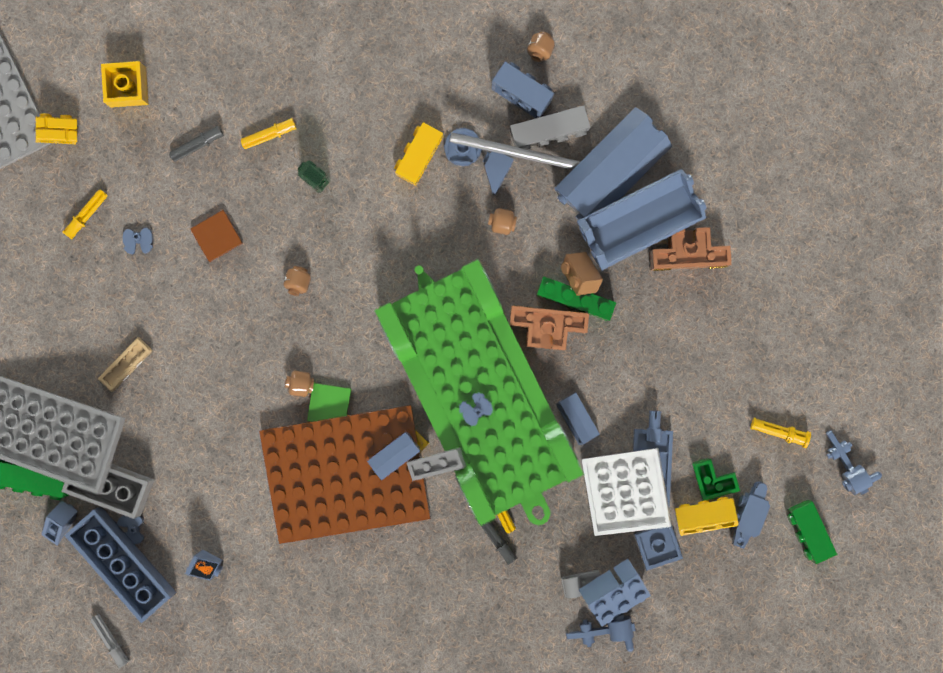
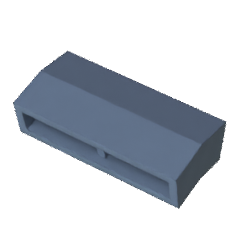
[556,392,600,445]
[367,432,420,480]

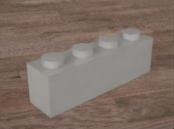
[510,105,590,150]

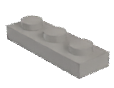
[407,447,466,481]

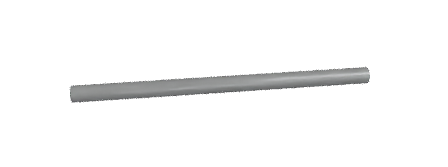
[449,132,581,170]

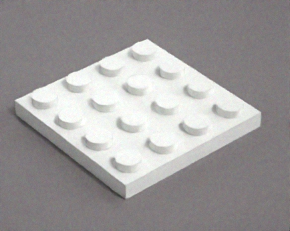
[582,448,672,536]

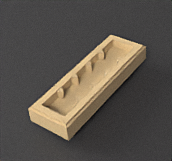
[98,337,153,392]

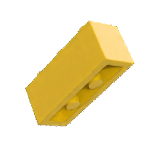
[394,122,444,186]
[675,497,739,536]

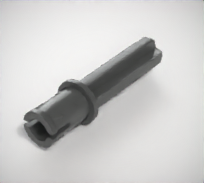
[169,125,224,162]
[476,519,518,565]

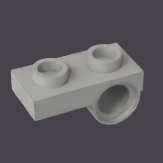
[561,570,600,598]

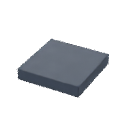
[634,526,683,571]

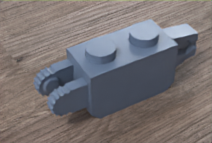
[732,481,770,548]

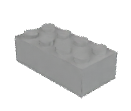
[61,464,154,519]

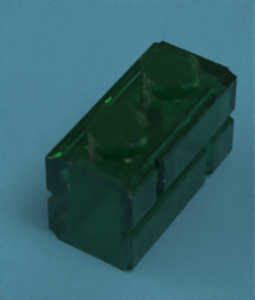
[297,160,330,193]

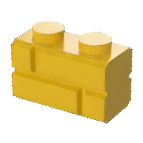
[35,113,77,144]

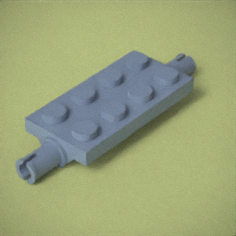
[633,411,673,508]

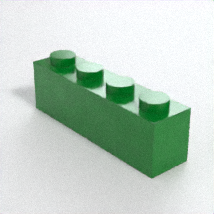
[536,276,617,321]
[0,459,69,500]

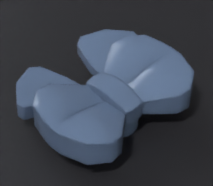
[122,228,153,255]
[459,393,493,426]
[117,515,144,545]

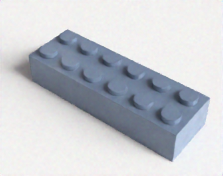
[64,507,177,623]

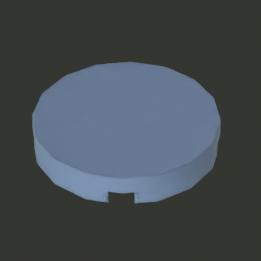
[444,128,482,166]

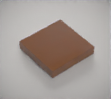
[190,210,243,262]

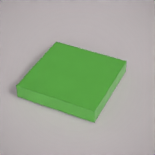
[307,383,351,421]

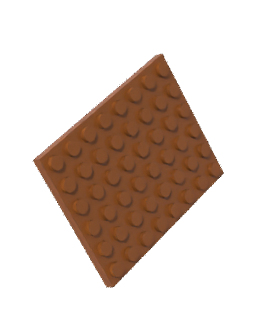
[259,405,431,544]

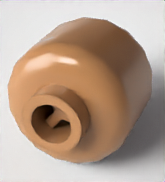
[527,32,555,62]
[488,208,517,235]
[283,266,311,296]
[285,371,314,397]

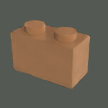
[561,252,603,295]

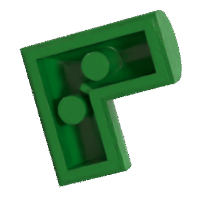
[692,458,740,501]

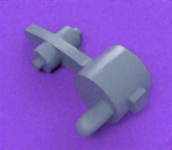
[826,430,882,495]
[566,614,636,652]

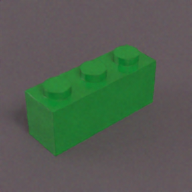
[787,500,838,564]

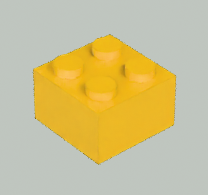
[101,61,149,107]

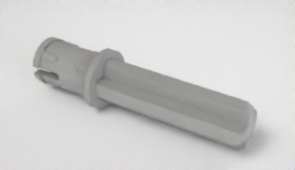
[90,614,130,668]

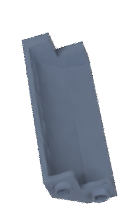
[554,107,672,220]
[577,169,707,270]

